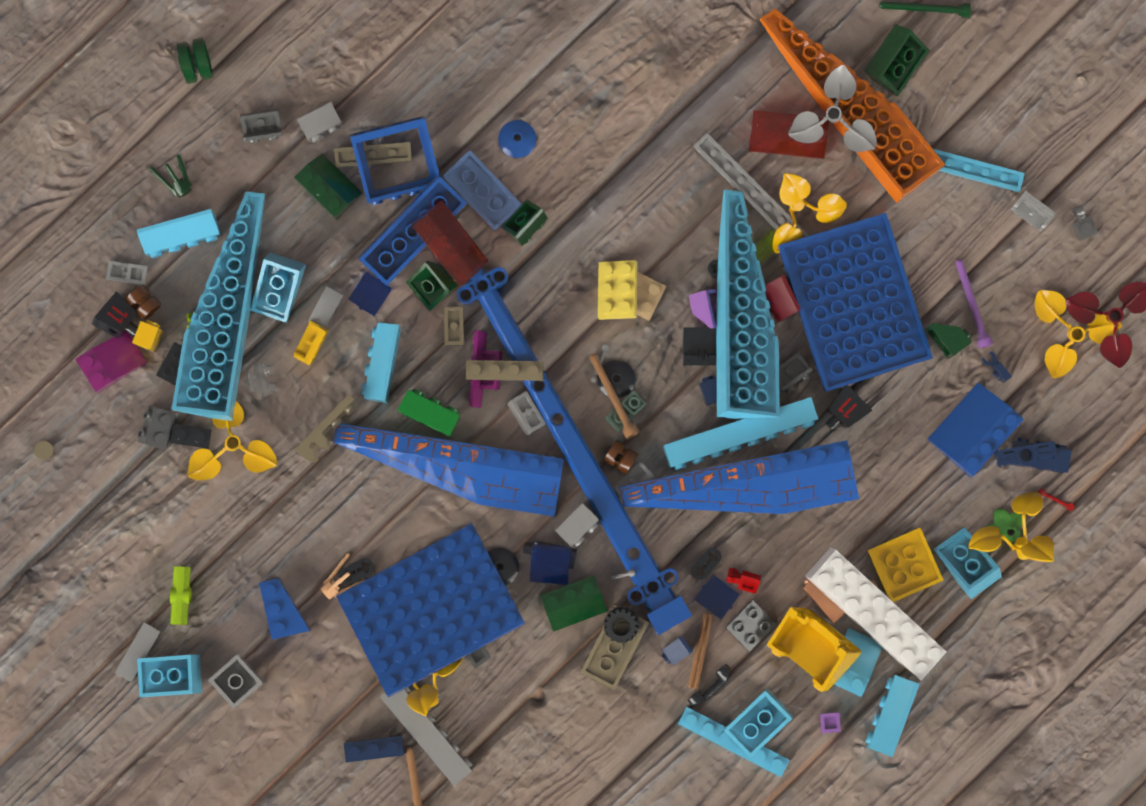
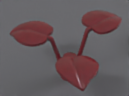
[1065,282,1146,368]

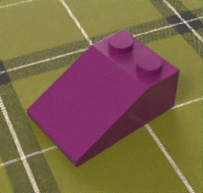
[75,331,148,393]

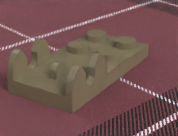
[294,394,357,462]
[580,603,650,690]

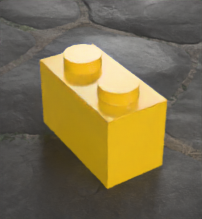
[132,320,164,353]

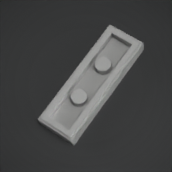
[115,622,161,682]

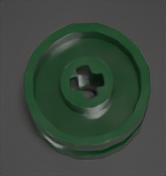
[176,37,214,84]

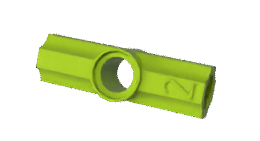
[170,566,191,625]

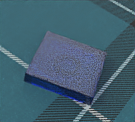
[530,544,571,585]

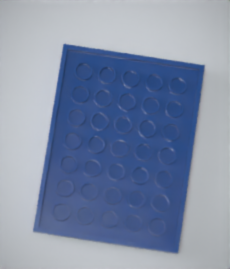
[778,213,933,392]
[336,523,525,698]

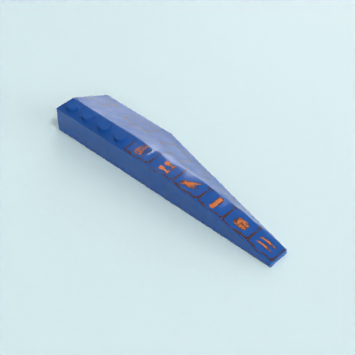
[334,424,564,517]
[620,440,859,514]

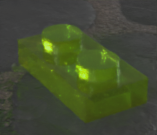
[755,229,775,265]

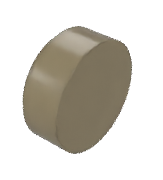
[34,441,54,460]

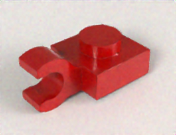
[726,568,761,594]

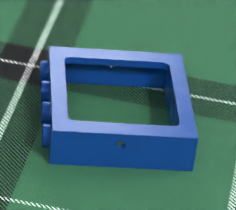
[350,116,439,205]

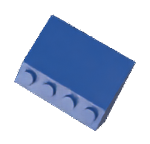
[927,383,1024,477]

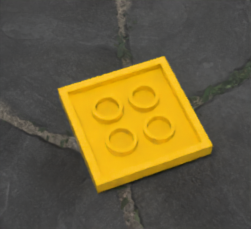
[867,527,944,602]

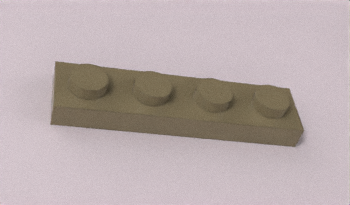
[334,141,412,167]
[466,360,544,381]

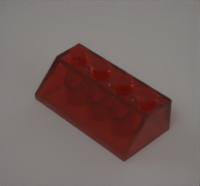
[748,110,829,159]
[411,200,489,287]

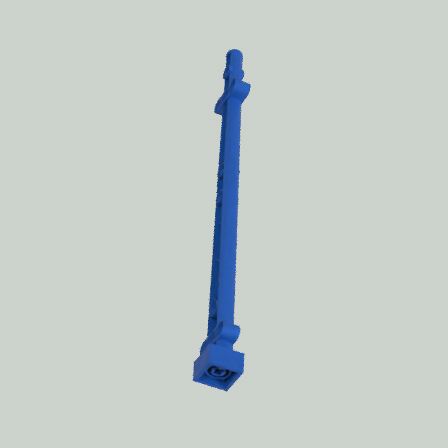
[441,219,692,635]

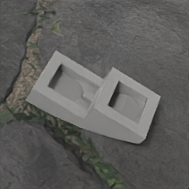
[105,260,148,285]
[308,285,344,328]

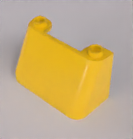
[767,607,861,692]

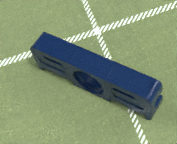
[995,441,1057,468]

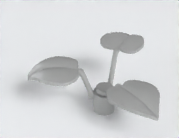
[788,65,877,152]

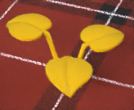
[772,173,847,253]
[1034,290,1122,378]
[187,402,277,480]
[968,492,1054,562]
[378,657,464,716]

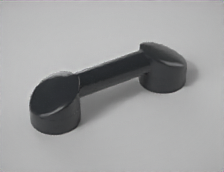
[688,664,730,705]

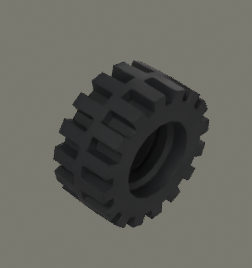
[604,607,639,643]

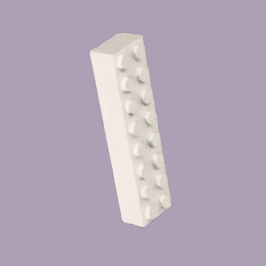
[805,547,946,681]

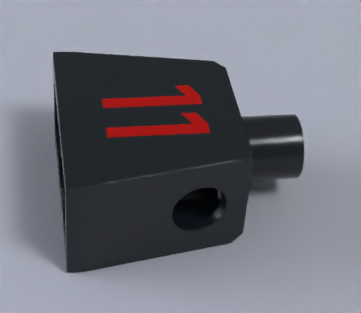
[92,292,138,339]
[825,385,872,431]

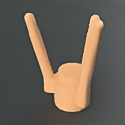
[320,553,365,599]

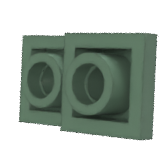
[605,391,647,433]

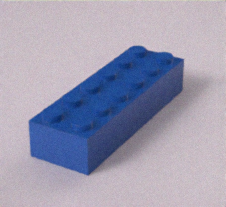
[358,174,467,286]

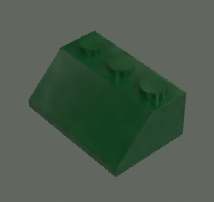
[864,24,929,96]
[294,153,363,220]
[540,576,607,632]

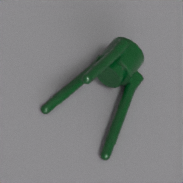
[149,155,192,198]

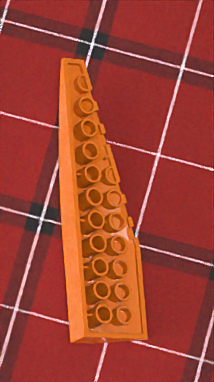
[760,9,945,203]

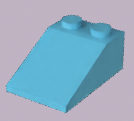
[250,252,306,323]
[934,527,1002,599]
[834,628,882,697]
[137,655,202,697]
[724,688,794,758]

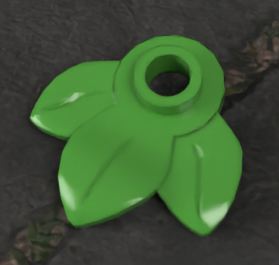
[985,508,1022,543]

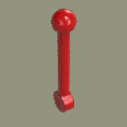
[1038,489,1075,511]

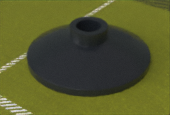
[598,360,636,398]
[488,548,519,585]

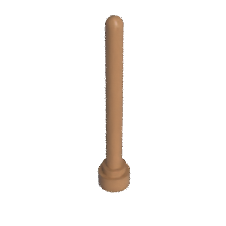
[590,354,640,439]
[406,746,422,806]

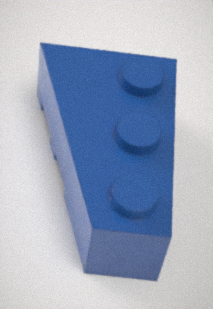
[259,579,312,640]

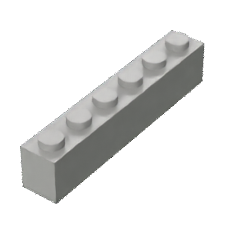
[380,687,473,786]

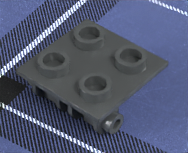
[726,600,777,652]

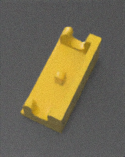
[293,320,329,366]

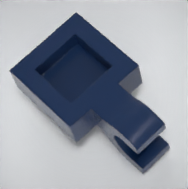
[981,351,1012,383]

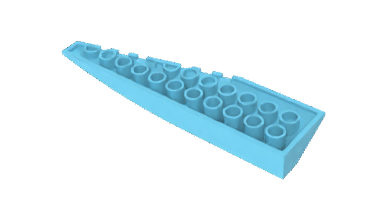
[716,189,780,419]

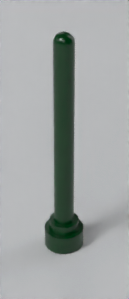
[879,1,971,18]

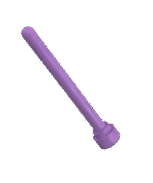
[956,259,993,349]

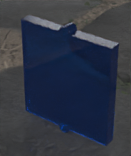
[348,272,392,317]
[694,574,740,620]

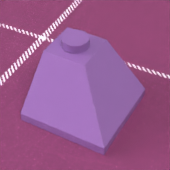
[689,289,717,328]

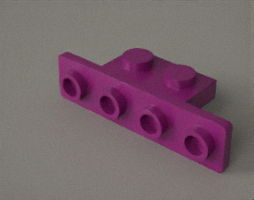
[468,330,503,408]

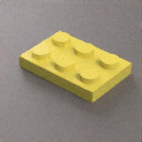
[598,260,637,320]

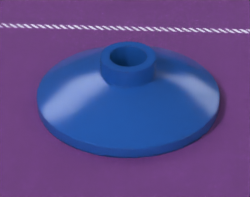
[498,120,536,158]

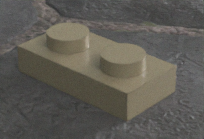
[444,307,464,346]

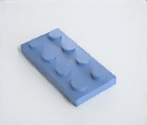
[442,150,522,231]

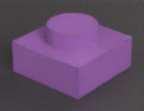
[819,712,841,733]

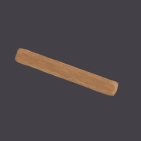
[688,613,713,689]

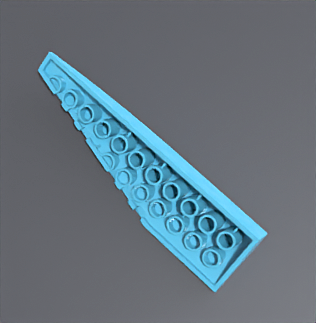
[172,192,265,421]

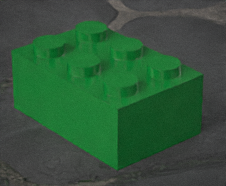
[397,389,461,438]

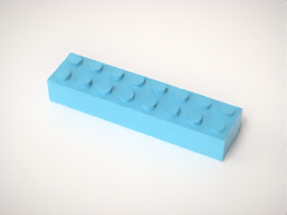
[663,397,818,471]

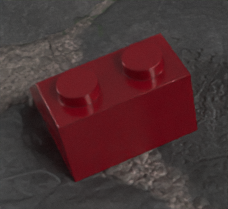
[765,275,801,324]

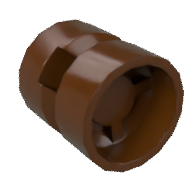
[125,284,162,320]
[603,440,639,475]

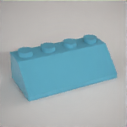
[136,209,221,258]
[361,323,401,403]
[865,675,919,757]

